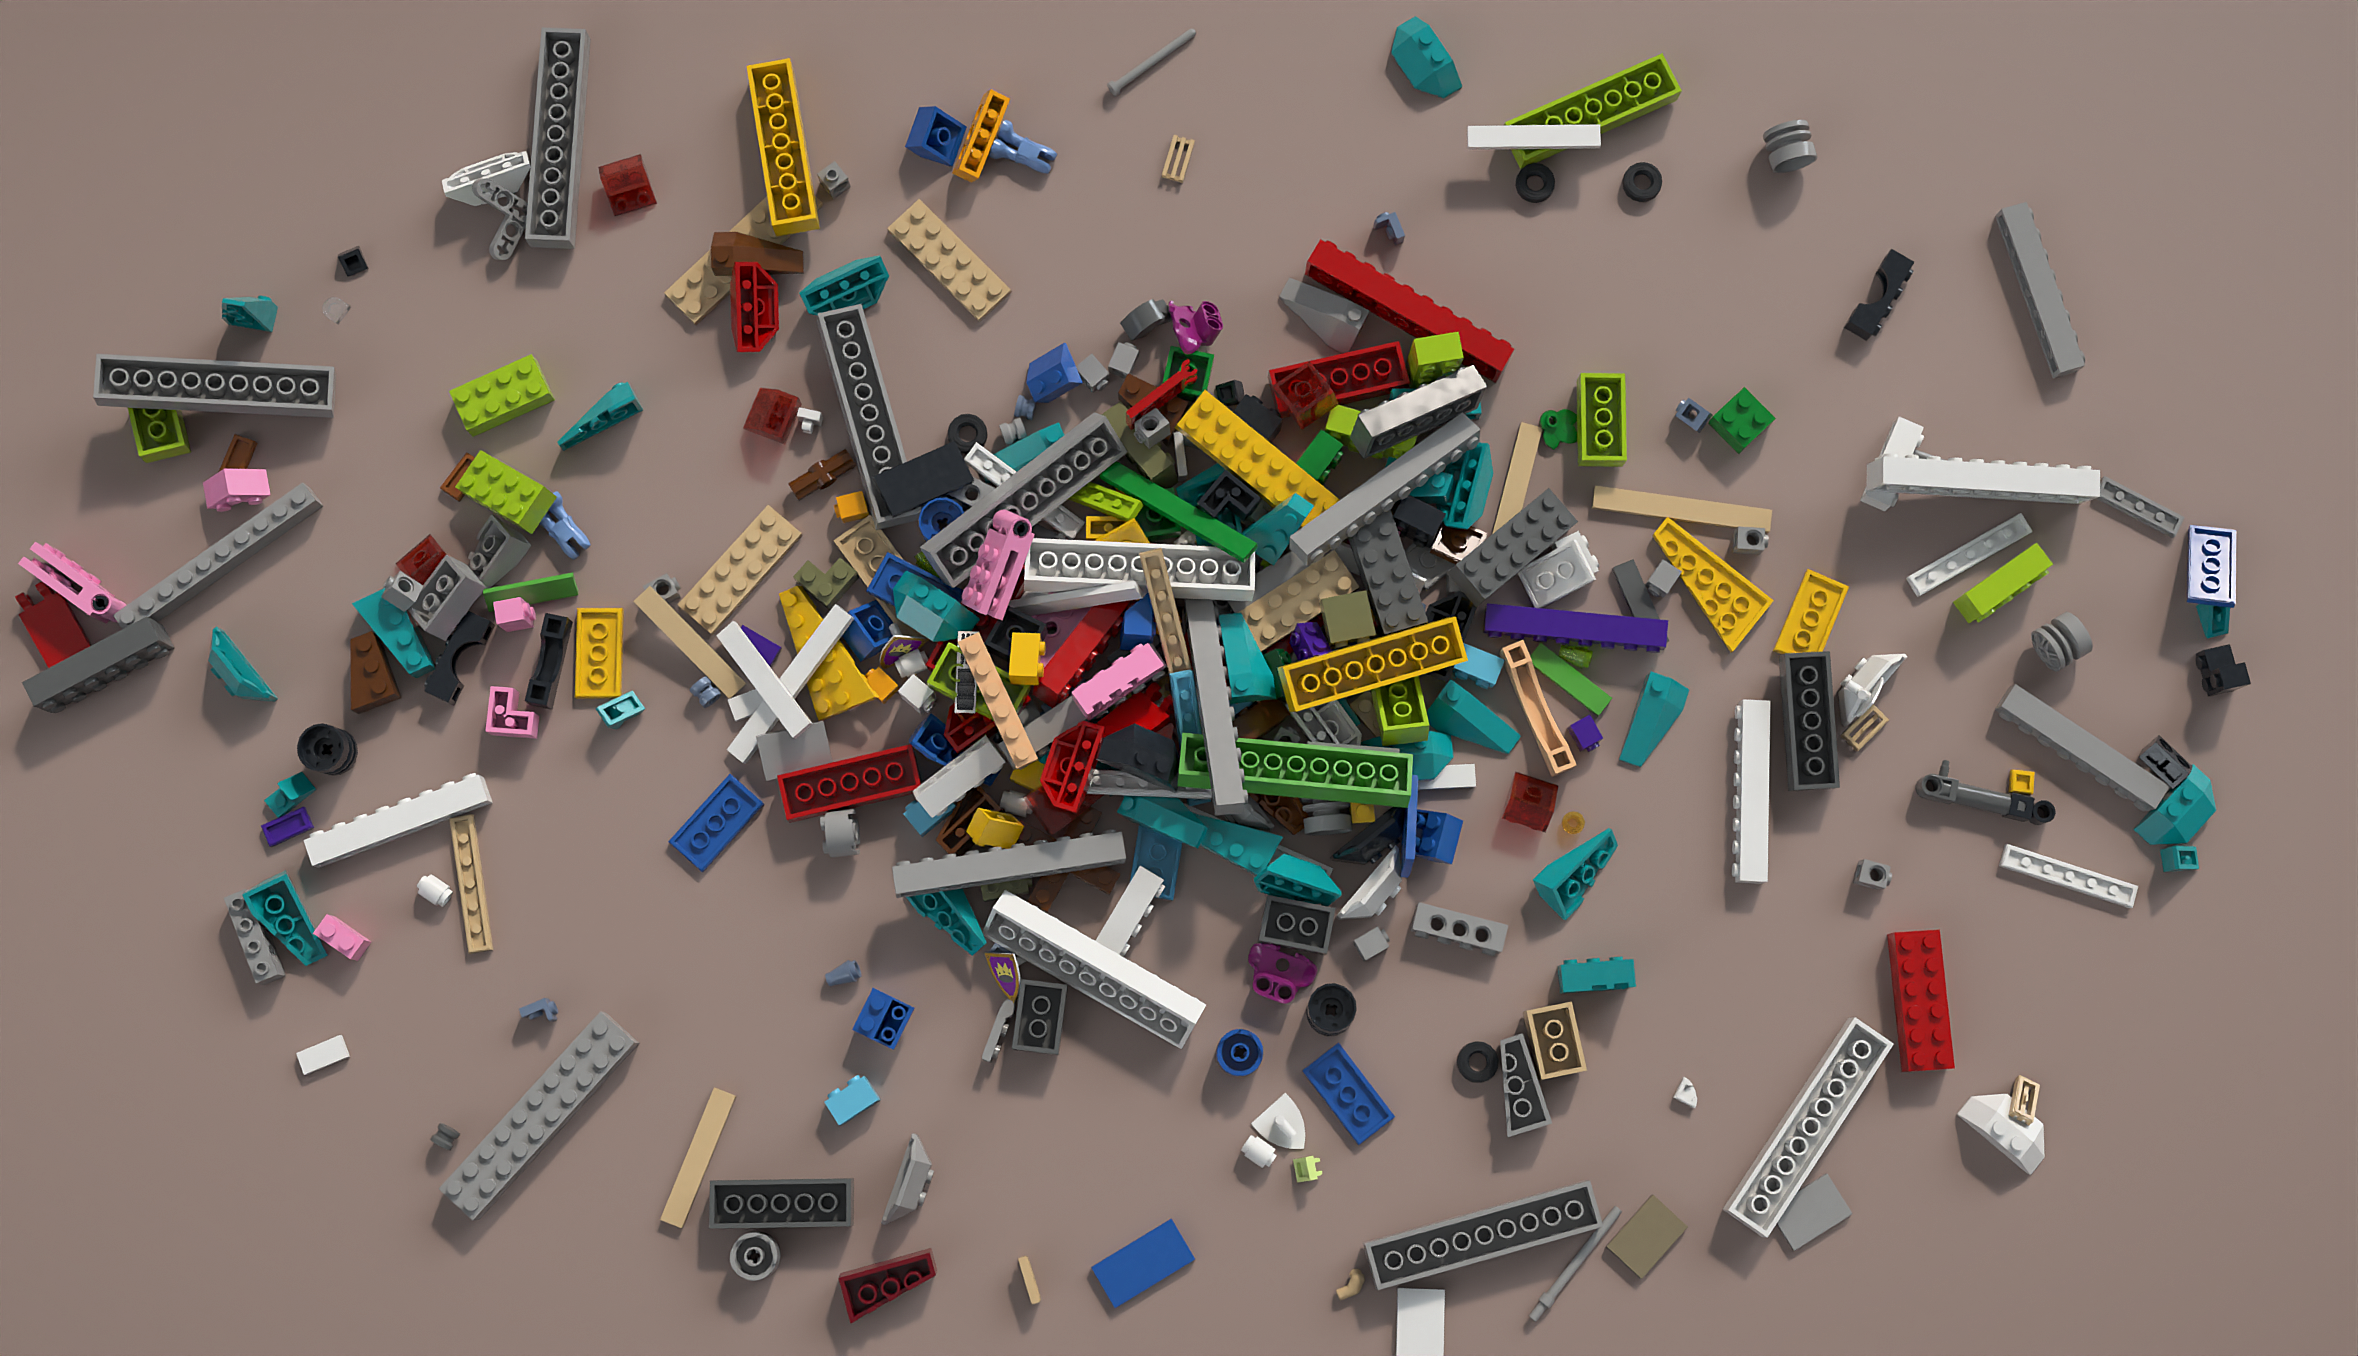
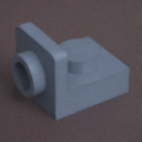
[1373,212,1405,245]
[519,998,558,1022]

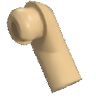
[1336,1269,1365,1301]

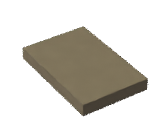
[1606,1194,1688,1279]

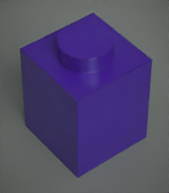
[1567,715,1603,752]

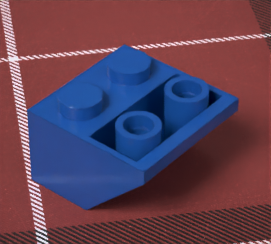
[1120,592,1156,650]
[1415,809,1463,864]
[852,988,915,1050]

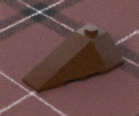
[711,232,804,276]

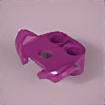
[1168,300,1223,354]
[1248,943,1317,1004]

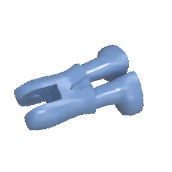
[989,119,1057,174]
[539,491,591,560]

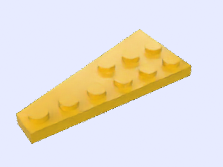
[1652,517,1774,653]
[779,586,879,721]

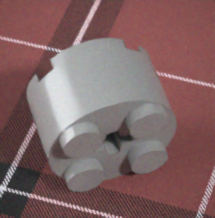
[820,809,860,858]
[730,1232,781,1281]

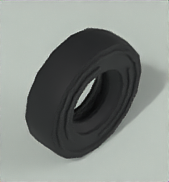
[1622,162,1662,202]
[1515,163,1555,203]
[947,414,988,454]
[1457,1041,1499,1083]

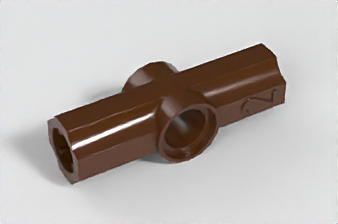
[788,449,856,501]

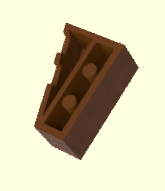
[1118,373,1188,447]
[350,631,401,714]
[1232,699,1290,740]
[936,786,1004,857]

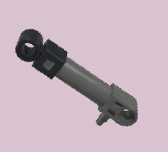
[1915,760,2056,825]

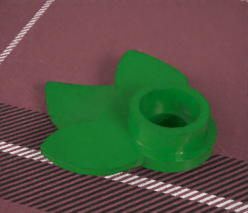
[1539,409,1577,450]

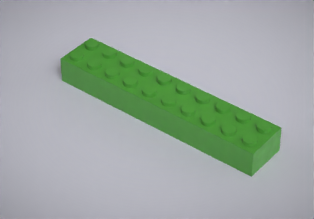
[1177,733,1413,808]

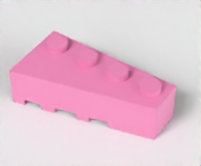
[1072,643,1164,721]

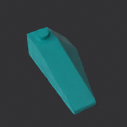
[557,382,643,451]
[984,422,1064,483]
[1619,671,1689,767]
[1117,795,1208,849]
[1533,828,1618,920]
[242,870,328,966]
[906,888,987,956]

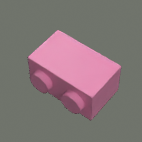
[493,597,536,632]
[313,914,371,961]

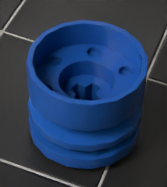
[919,498,964,542]

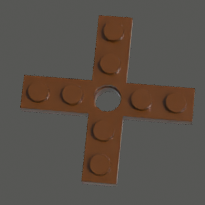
[1016,803,1121,913]

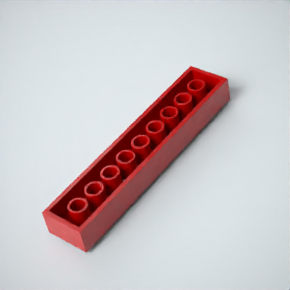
[1305,239,1514,383]

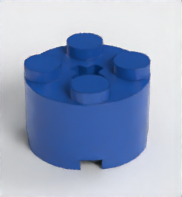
[1216,1029,1263,1076]

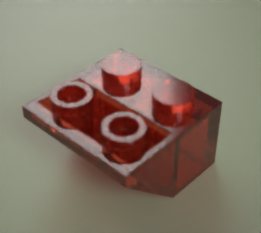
[598,154,657,216]
[743,388,802,445]

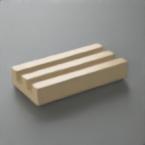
[1162,135,1195,183]
[1840,704,1889,752]
[2009,1075,2040,1125]
[1018,1255,1041,1304]

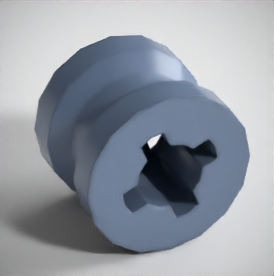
[1014,395,1037,421]

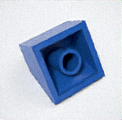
[905,106,967,166]
[1026,343,1083,403]
[842,600,894,662]

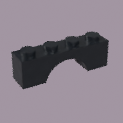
[1843,249,1914,341]
[424,611,495,706]
[525,613,573,709]

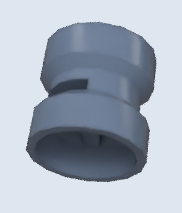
[689,676,721,708]

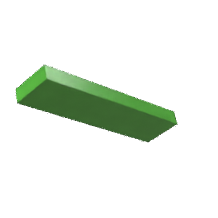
[483,572,579,612]
[1530,643,1612,717]

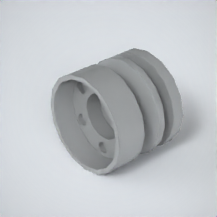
[1763,120,1818,173]
[2031,612,2093,672]
[1302,798,1352,836]

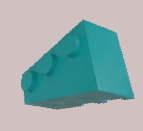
[1241,493,1314,566]
[1557,956,1636,994]

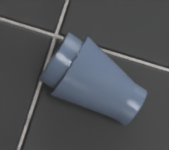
[825,960,862,987]

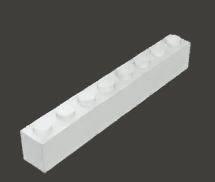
[1732,699,1770,884]
[304,773,493,868]

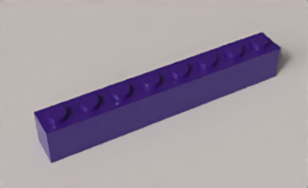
[1483,603,1668,653]

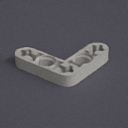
[472,178,528,260]

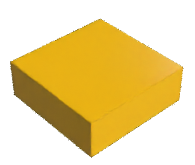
[2008,769,2035,795]

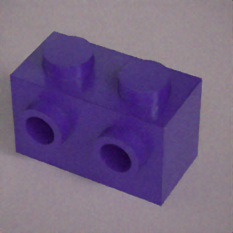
[1289,622,1332,661]

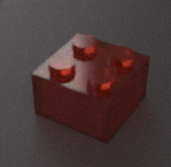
[1272,361,1339,430]

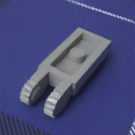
[982,1000,1016,1063]

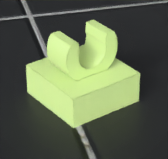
[1293,1156,1322,1182]

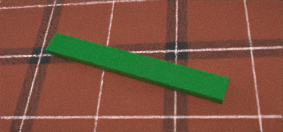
[1100,461,1258,563]

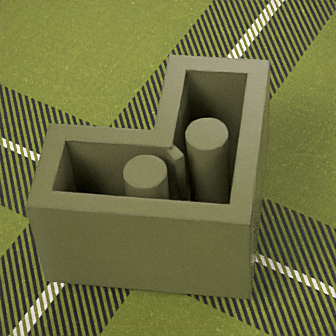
[793,558,859,610]

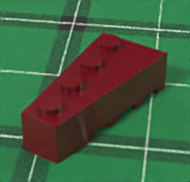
[838,1248,937,1324]

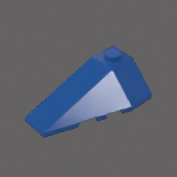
[908,713,1001,786]

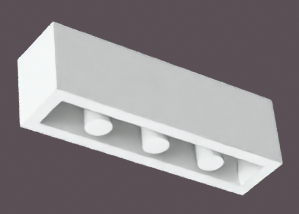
[1860,417,1924,511]
[913,735,1005,818]
[1096,866,1165,957]

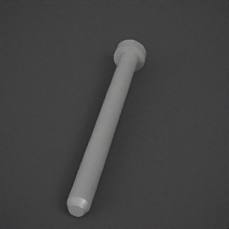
[1107,29,1196,97]

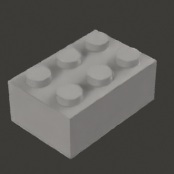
[407,554,485,640]

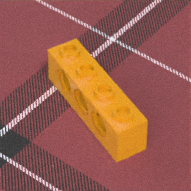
[952,89,1010,183]

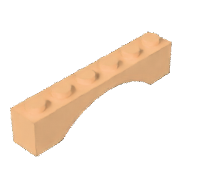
[958,632,1038,770]
[1499,640,1577,777]

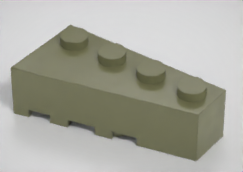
[1102,401,1179,489]

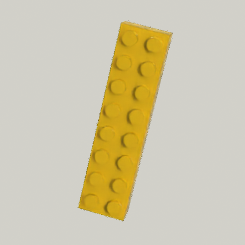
[747,58,820,237]
[1174,390,1340,529]
[1277,617,1468,712]

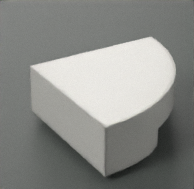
[1673,1077,1697,1108]

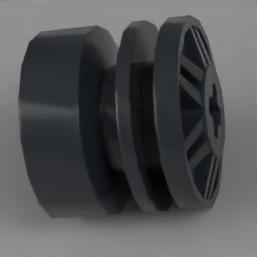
[297,723,358,776]
[1306,983,1357,1036]

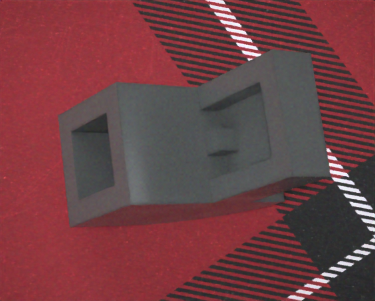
[1120,299,1172,341]

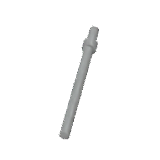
[1529,1206,1622,1322]

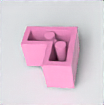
[203,469,270,512]
[485,686,540,739]

